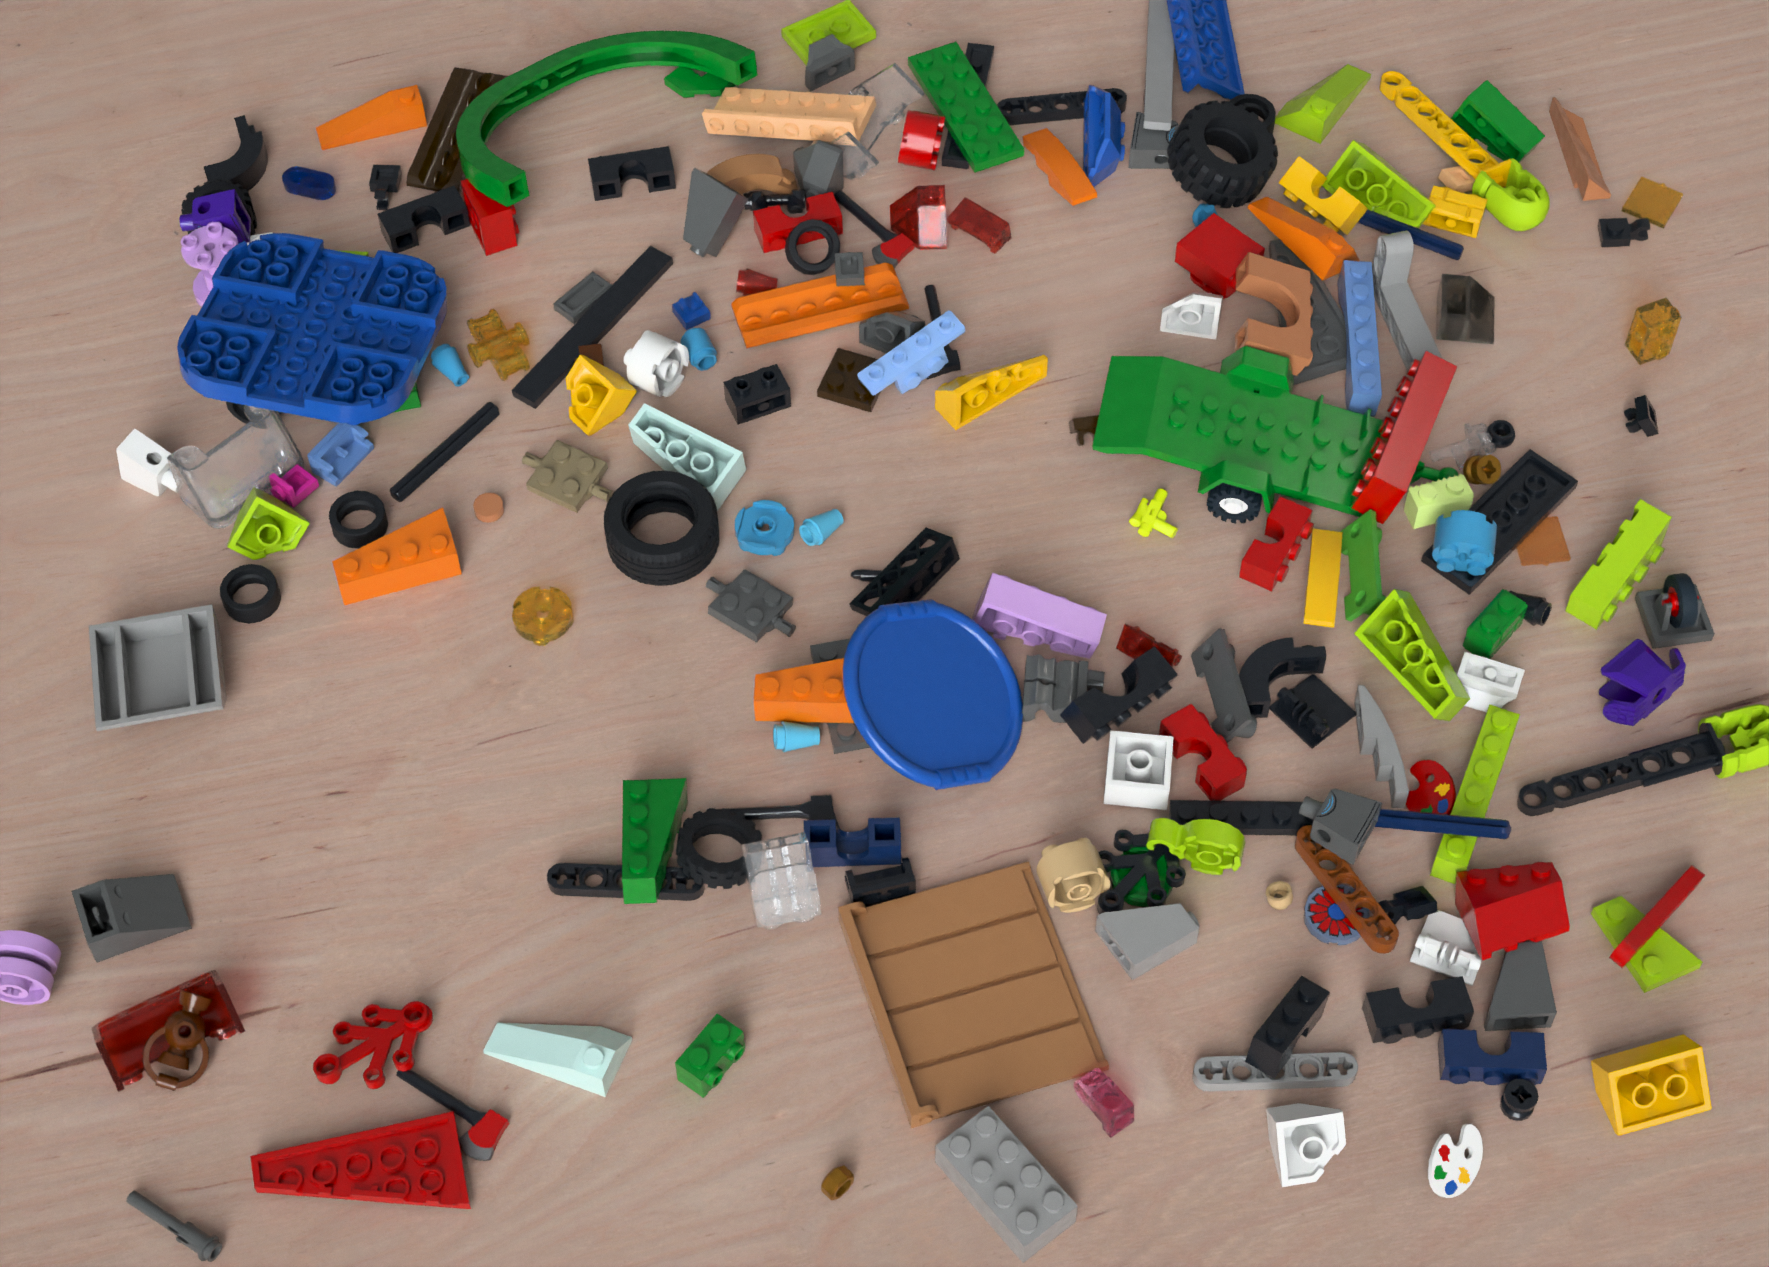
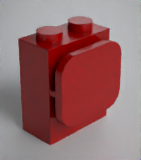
[1175,213,1265,299]

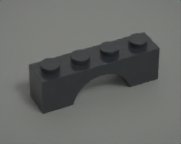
[1060,646,1178,744]

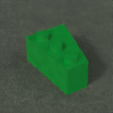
[1451,80,1545,163]

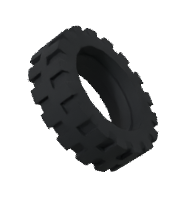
[676,808,763,889]

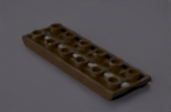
[406,67,508,194]

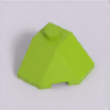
[227,487,310,560]

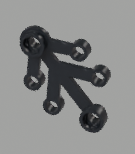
[1097,830,1186,914]

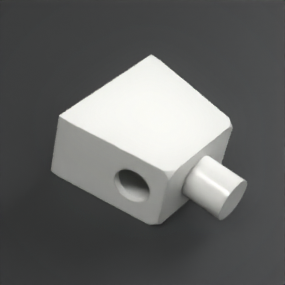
[116,428,187,496]

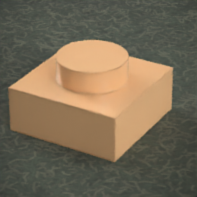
[1438,166,1475,193]

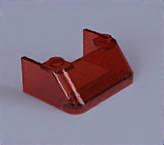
[91,970,245,1092]

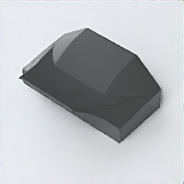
[805,34,855,91]

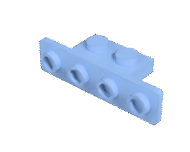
[857,310,966,395]

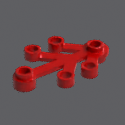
[313,1001,433,1089]

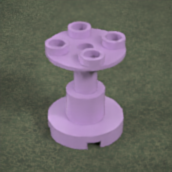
[181,222,239,307]

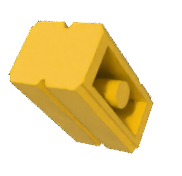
[1423,185,1488,238]

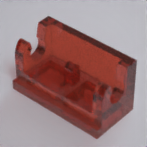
[947,197,1012,254]

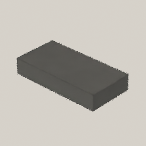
[553,272,612,324]

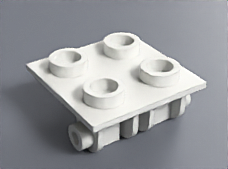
[1410,910,1482,986]

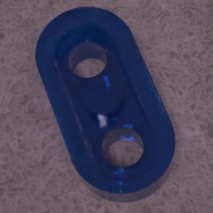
[282,166,336,200]

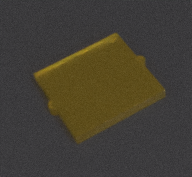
[1622,177,1683,229]

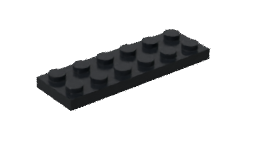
[1421,449,1578,595]

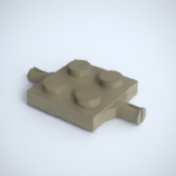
[522,440,613,513]

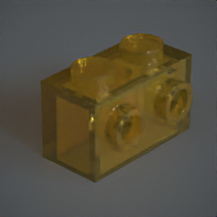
[1625,298,1682,365]

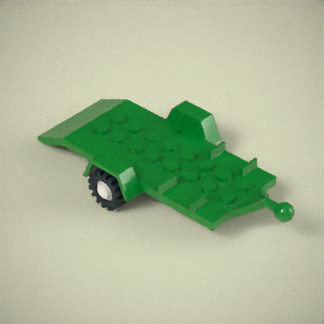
[1092,346,1459,524]

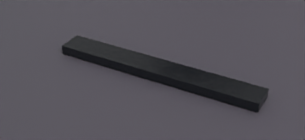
[512,246,673,409]

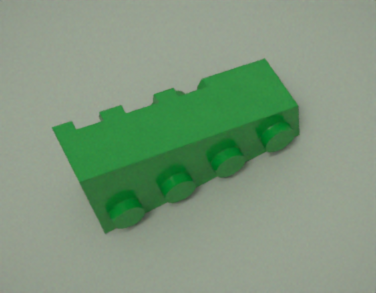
[622,778,688,904]

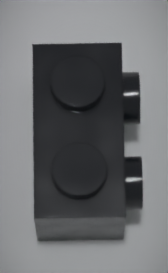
[723,364,791,425]

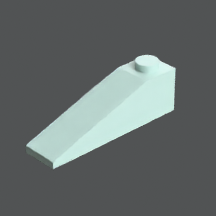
[483,1023,632,1097]

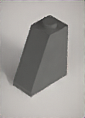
[683,168,748,257]
[1484,940,1557,1031]

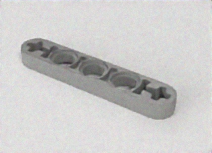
[1192,1052,1358,1091]

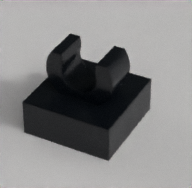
[1624,395,1659,437]

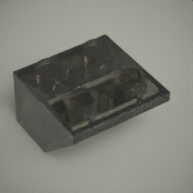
[1436,274,1495,344]

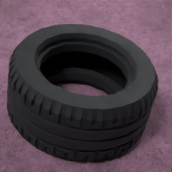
[604,470,719,586]

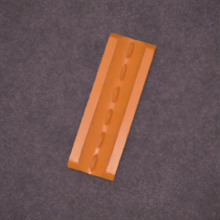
[731,263,909,348]

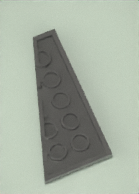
[1269,239,1347,385]

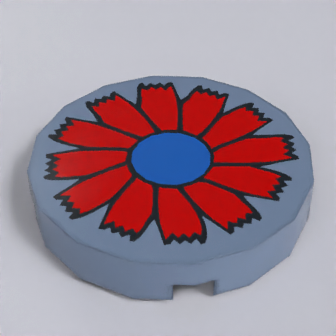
[1304,884,1370,945]

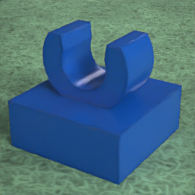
[672,292,711,330]

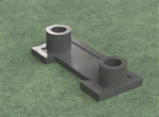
[1191,628,1257,743]

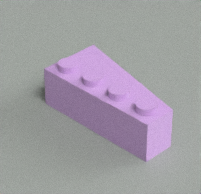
[972,573,1107,659]

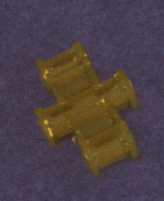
[467,309,530,381]

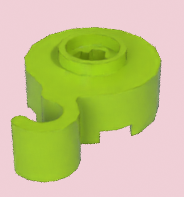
[1146,818,1245,875]

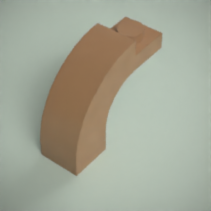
[707,154,798,195]

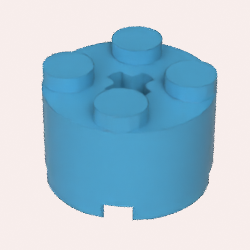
[1432,510,1497,576]

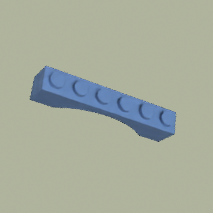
[1337,260,1382,417]

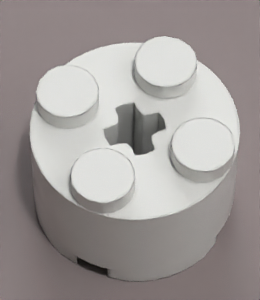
[624,330,689,397]

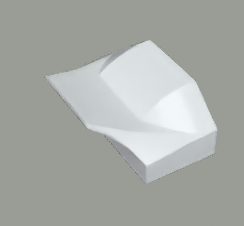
[1457,652,1525,713]

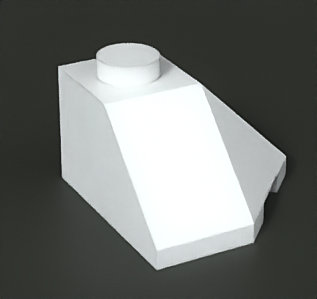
[1160,291,1223,340]
[1266,1103,1346,1187]

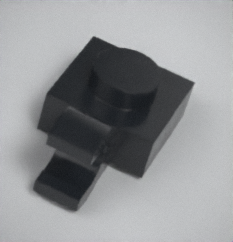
[369,165,402,210]
[1598,218,1651,247]
[1378,886,1438,924]

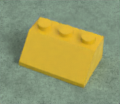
[1591,1034,1712,1136]

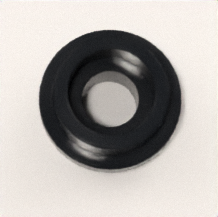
[1485,420,1515,448]

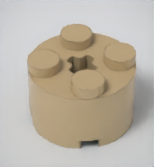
[1036,838,1110,913]

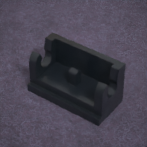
[845,857,916,907]

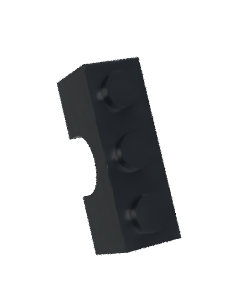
[588,146,676,201]
[377,185,470,253]
[1245,975,1330,1078]
[1362,976,1474,1044]

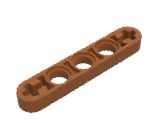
[1295,825,1399,954]

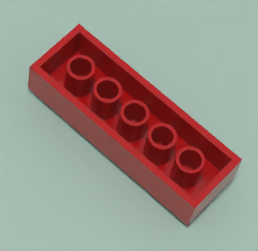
[1351,351,1458,524]

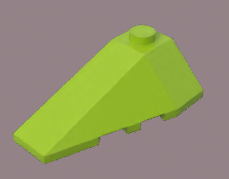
[1275,64,1371,144]
[1322,140,1436,228]

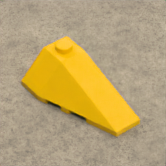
[935,355,1048,430]

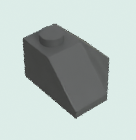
[793,140,844,200]
[859,311,925,353]

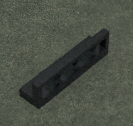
[849,527,960,616]

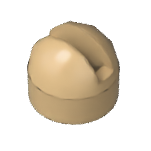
[1266,881,1293,910]

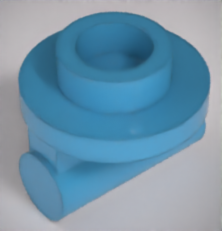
[1192,203,1218,227]

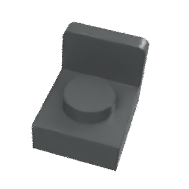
[835,252,865,286]

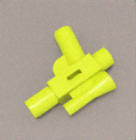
[1129,488,1178,539]

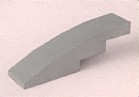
[1354,685,1409,808]

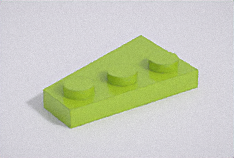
[1591,896,1703,993]

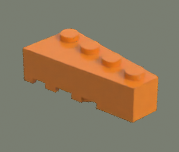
[332,508,462,606]
[754,658,854,723]

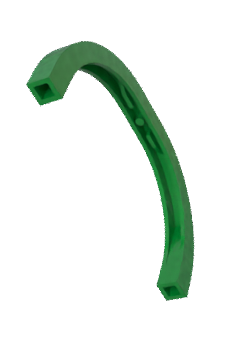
[456,30,758,207]

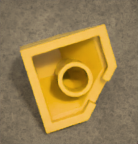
[566,355,637,436]

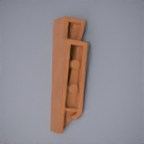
[1549,97,1611,201]

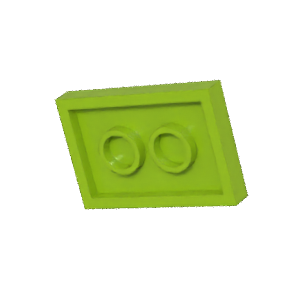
[781,0,876,65]

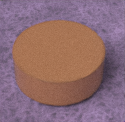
[473,493,504,523]

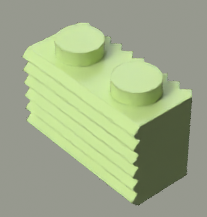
[1404,474,1474,529]

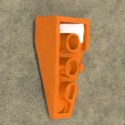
[316,85,427,150]
[1247,197,1359,281]

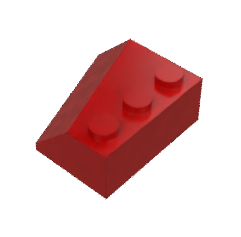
[1455,862,1570,961]

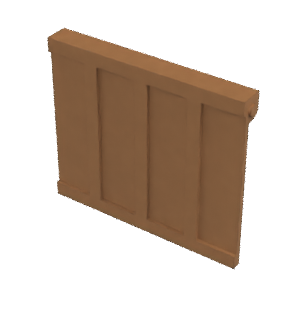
[838,861,1109,1128]

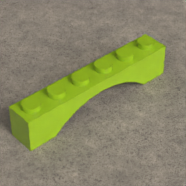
[1430,705,1520,884]

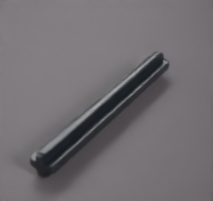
[390,402,500,502]

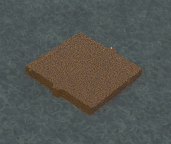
[1516,516,1571,566]

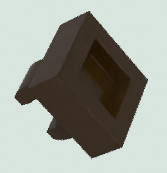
[1068,415,1099,446]

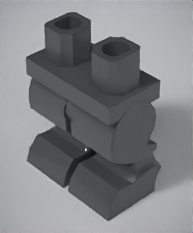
[1022,654,1105,723]

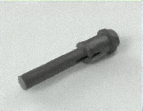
[126,1191,222,1262]

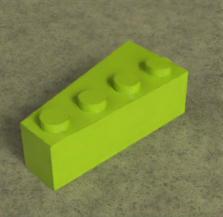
[1565,499,1672,630]
[1354,589,1470,721]

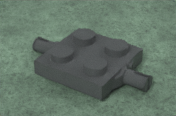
[706,569,796,643]

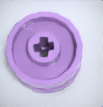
[0,930,61,1005]

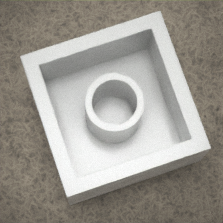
[1103,730,1174,810]

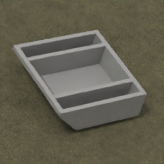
[89,604,227,731]

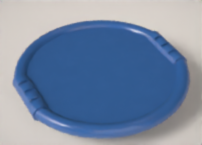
[843,599,1023,790]

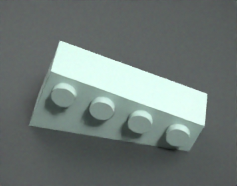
[628,403,746,511]

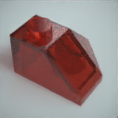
[890,185,947,250]

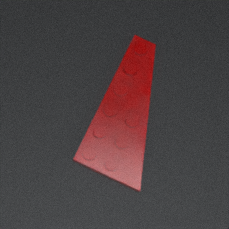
[250,1111,471,1209]

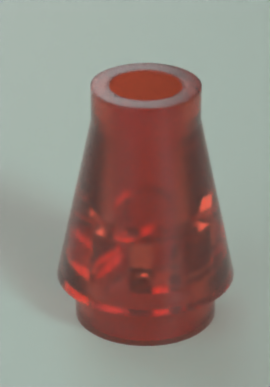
[736,268,778,296]

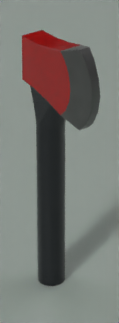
[834,190,914,268]
[396,1069,509,1161]

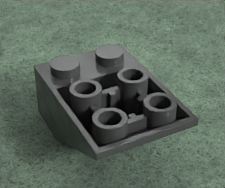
[72,874,192,963]

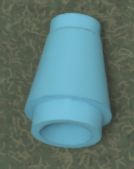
[799,509,844,546]
[773,721,820,752]

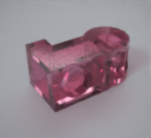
[1073,1068,1134,1138]

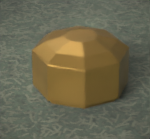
[821,1165,854,1200]

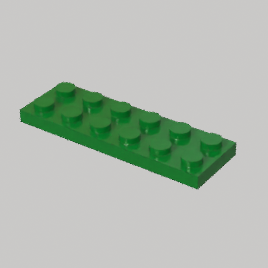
[908,42,1024,173]

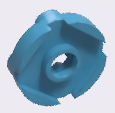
[735,500,794,556]

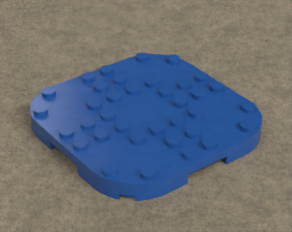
[177,233,447,425]

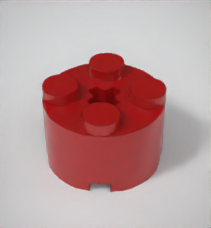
[898,110,946,171]

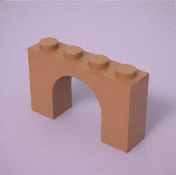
[1235,252,1313,376]

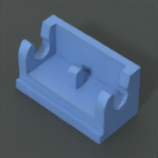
[307,423,374,487]

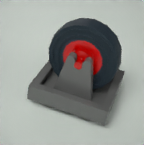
[1635,573,1715,649]

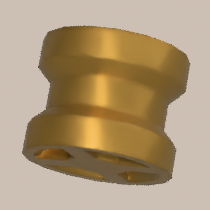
[1463,455,1501,485]

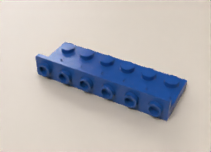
[1167,0,1245,100]

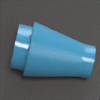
[431,344,469,387]

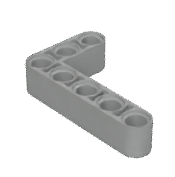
[1372,230,1442,371]

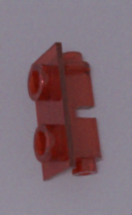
[1116,624,1182,667]

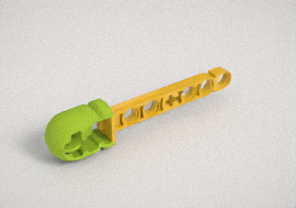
[1379,71,1550,231]

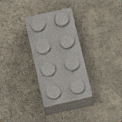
[935,1106,1078,1263]

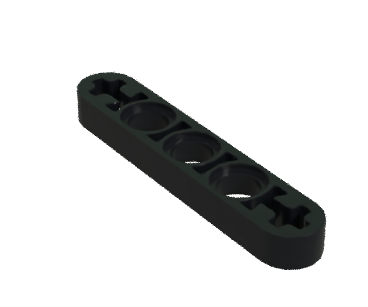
[997,88,1127,125]
[547,863,705,901]

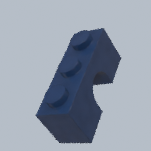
[804,817,901,868]
[1438,1029,1547,1085]

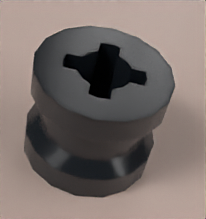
[1500,1079,1539,1121]

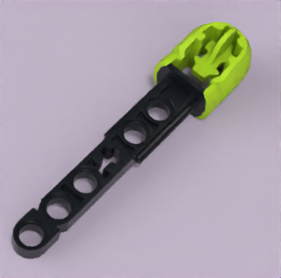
[1517,704,1769,816]

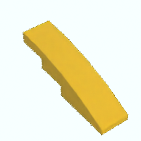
[1303,528,1343,628]

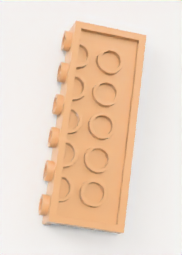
[702,87,876,144]

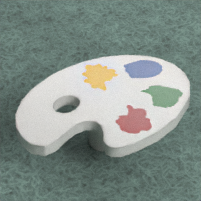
[1428,1124,1483,1198]

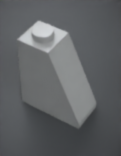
[1095,903,1200,980]

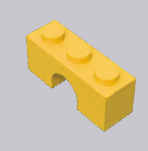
[1278,156,1368,235]

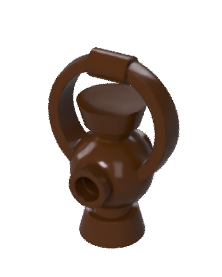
[142,990,213,1091]

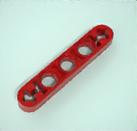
[1609,865,1705,968]

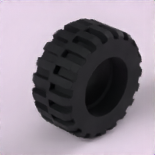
[1167,100,1278,208]

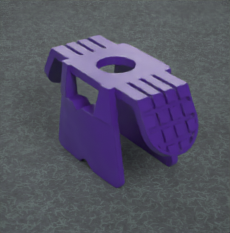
[1599,639,1686,726]

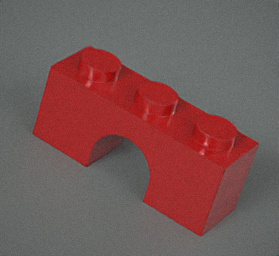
[753,192,843,253]
[1239,496,1314,592]
[1159,704,1247,801]

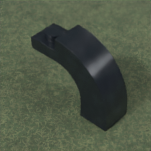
[204,115,268,191]
[1239,637,1326,718]

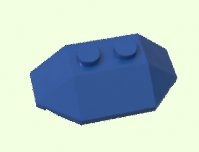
[1083,85,1125,187]

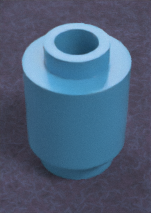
[680,328,717,371]

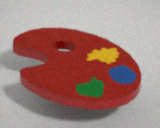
[1406,760,1456,815]

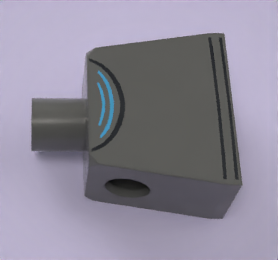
[1128,112,1179,169]
[1299,789,1382,865]

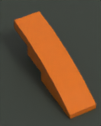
[1022,128,1097,206]

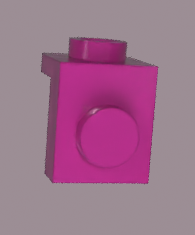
[268,464,319,508]

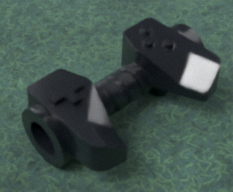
[744,189,805,214]

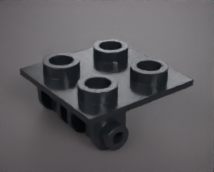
[1269,674,1357,749]

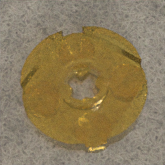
[512,586,574,646]

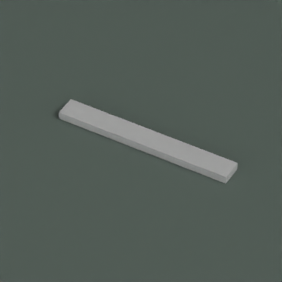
[1143,0,1174,131]

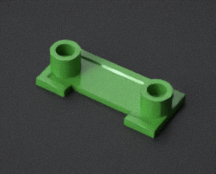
[1340,509,1386,622]

